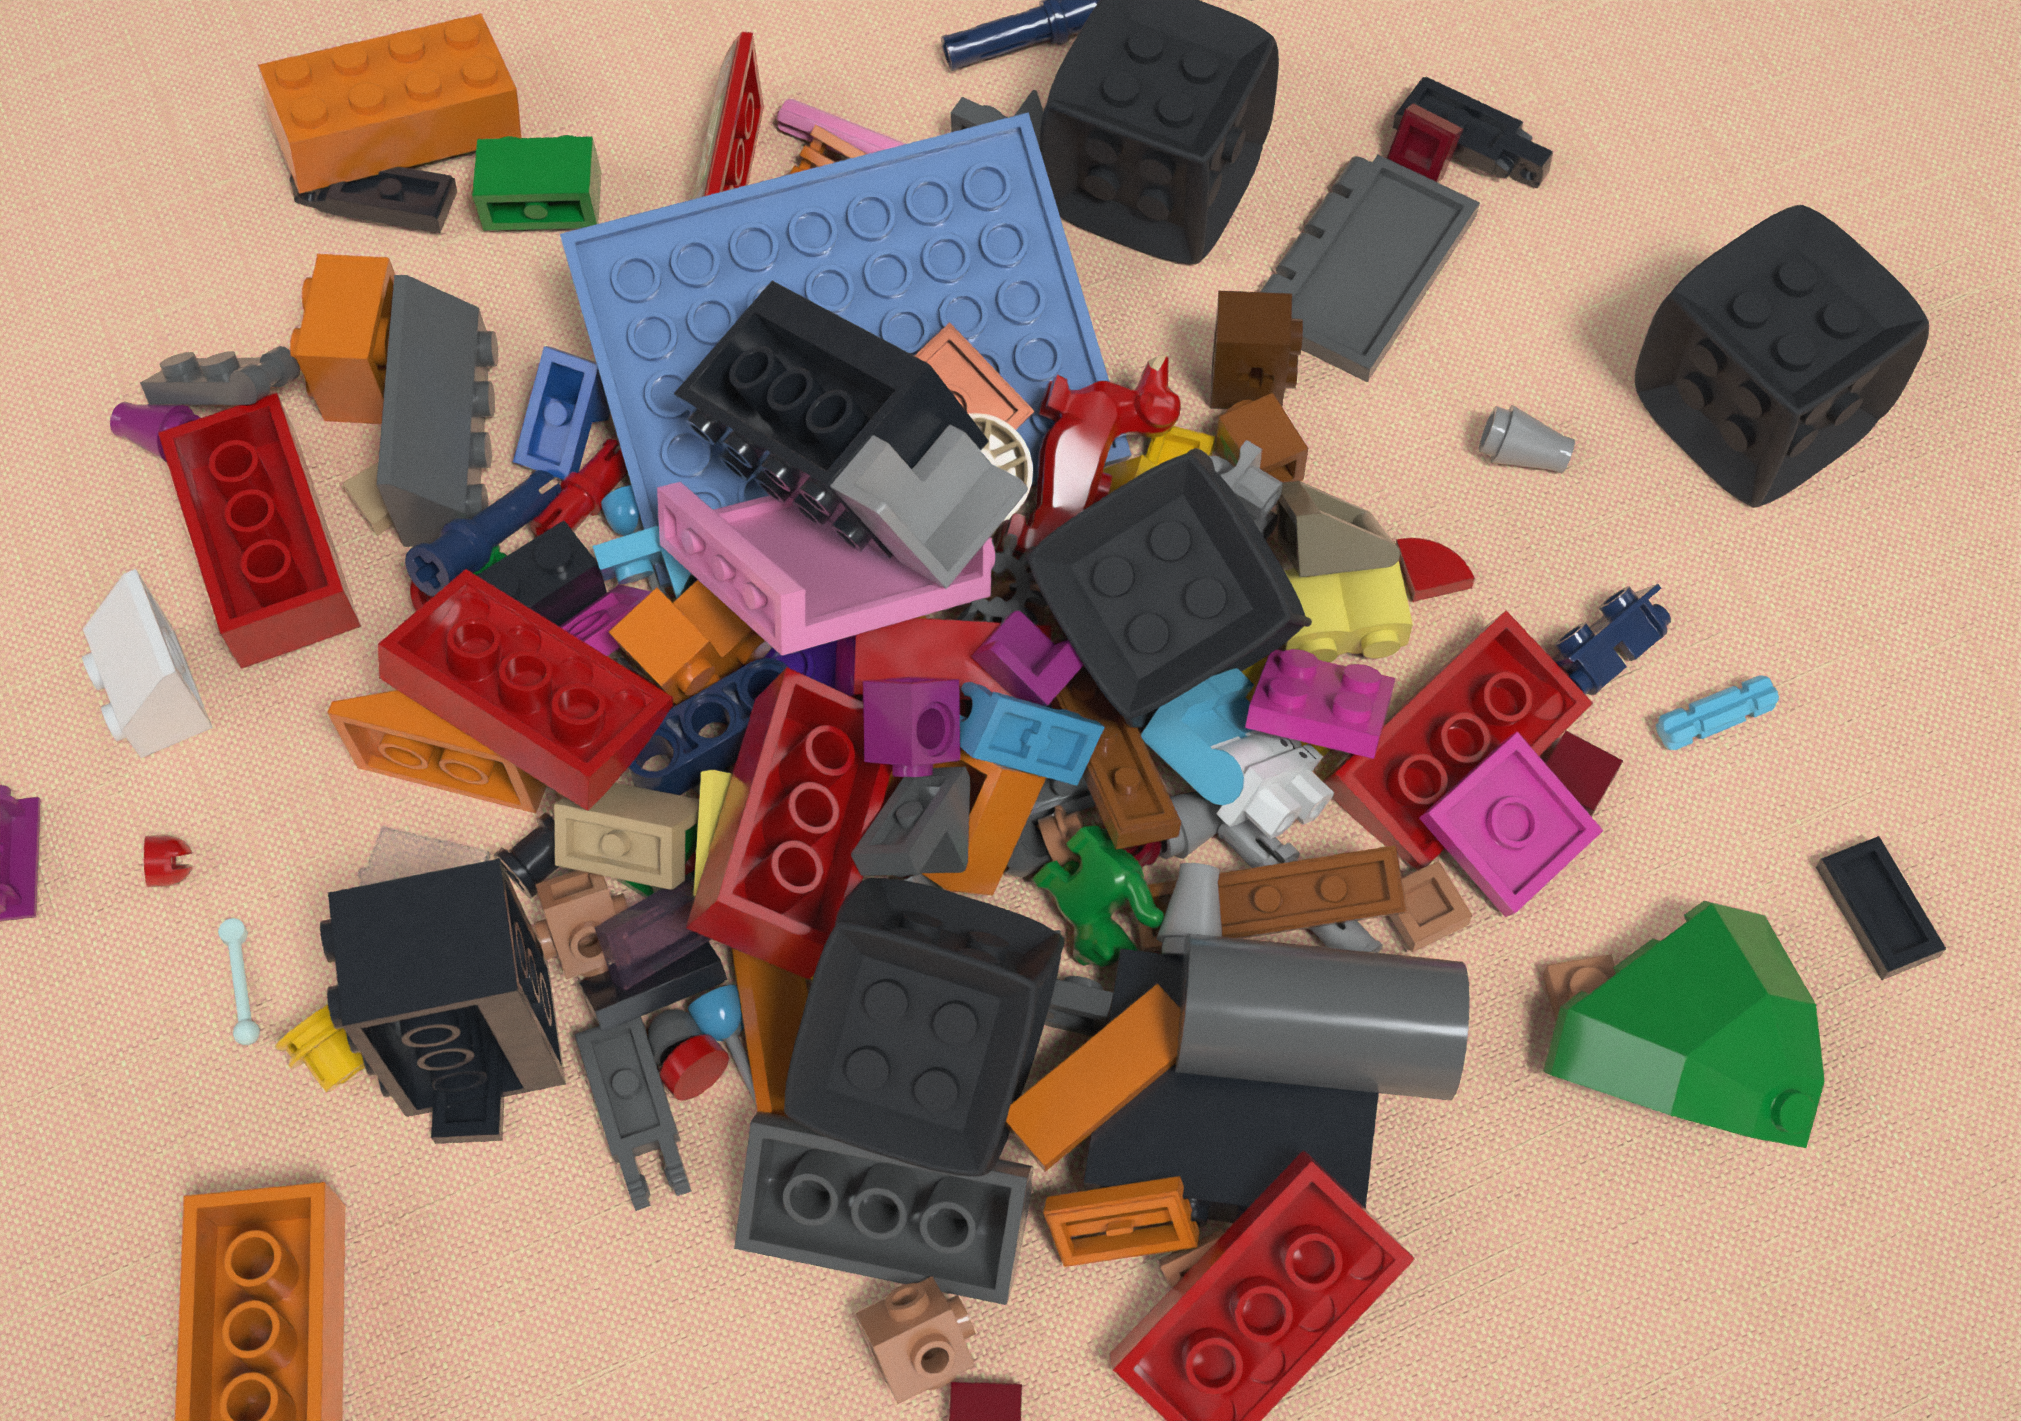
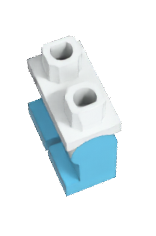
[1141,668,1334,839]

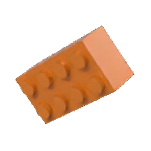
[258,13,522,194]
[175,1182,345,1421]

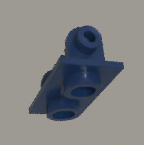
[1552,584,1671,695]

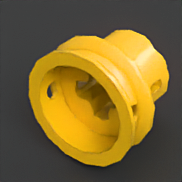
[275,1004,365,1093]

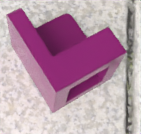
[971,611,1083,706]

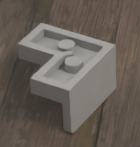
[830,425,1028,589]

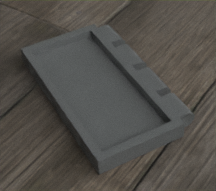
[1260,155,1480,383]

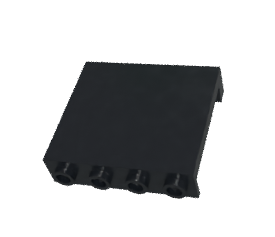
[1084,949,1379,1227]

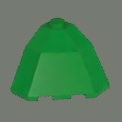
[1543,900,1825,1149]

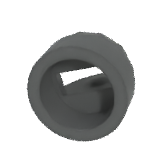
[1005,821,1051,878]
[648,1008,703,1066]

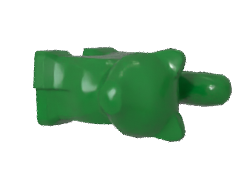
[1032,826,1164,967]

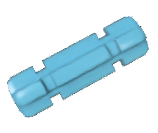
[1656,675,1779,750]

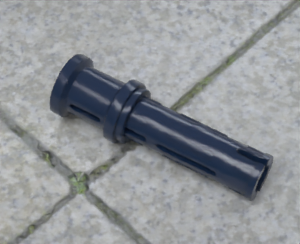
[941,0,1100,71]
[405,470,562,596]

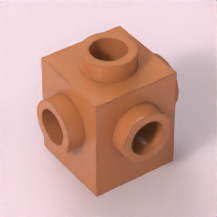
[534,870,636,980]
[855,1277,976,1404]

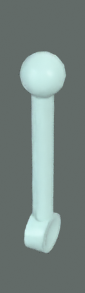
[218,918,260,1045]

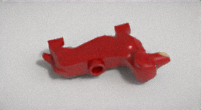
[994,355,1181,569]

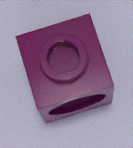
[863,676,960,777]

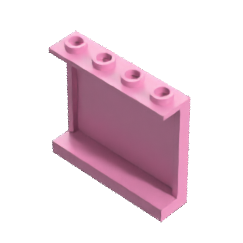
[657,482,995,656]

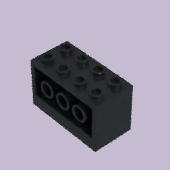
[674,280,989,559]
[320,858,566,1117]

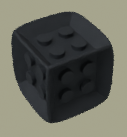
[1039,0,1279,264]
[1634,204,1929,508]
[1026,448,1312,728]
[784,878,1064,1176]

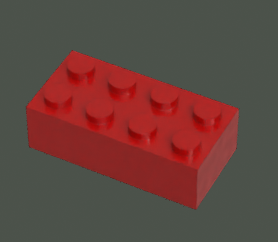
[158,393,361,669]
[686,667,892,980]

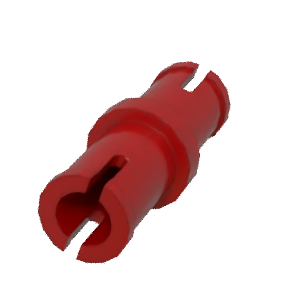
[530,439,628,537]

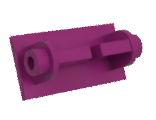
[0,785,41,922]

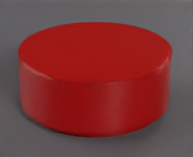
[660,1034,729,1101]

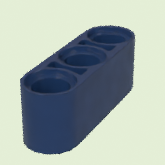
[628,658,789,795]

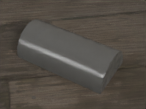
[1175,933,1470,1101]
[734,1111,1033,1305]

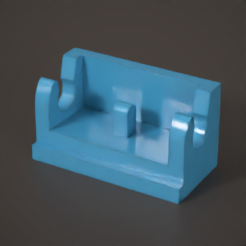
[960,682,1105,786]

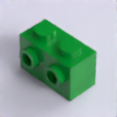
[472,135,602,231]

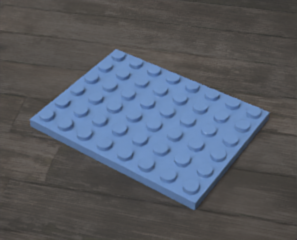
[560,112,1132,588]

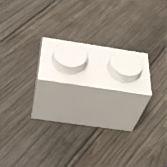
[82,569,213,758]

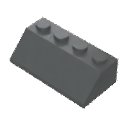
[376,275,498,547]

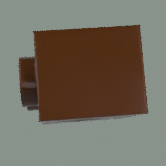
[1210,290,1303,409]

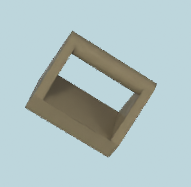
[1276,481,1400,577]

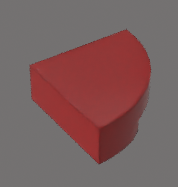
[1395,538,1475,602]

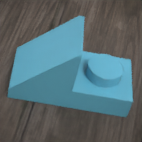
[592,507,714,599]

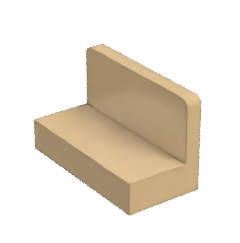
[554,783,699,890]

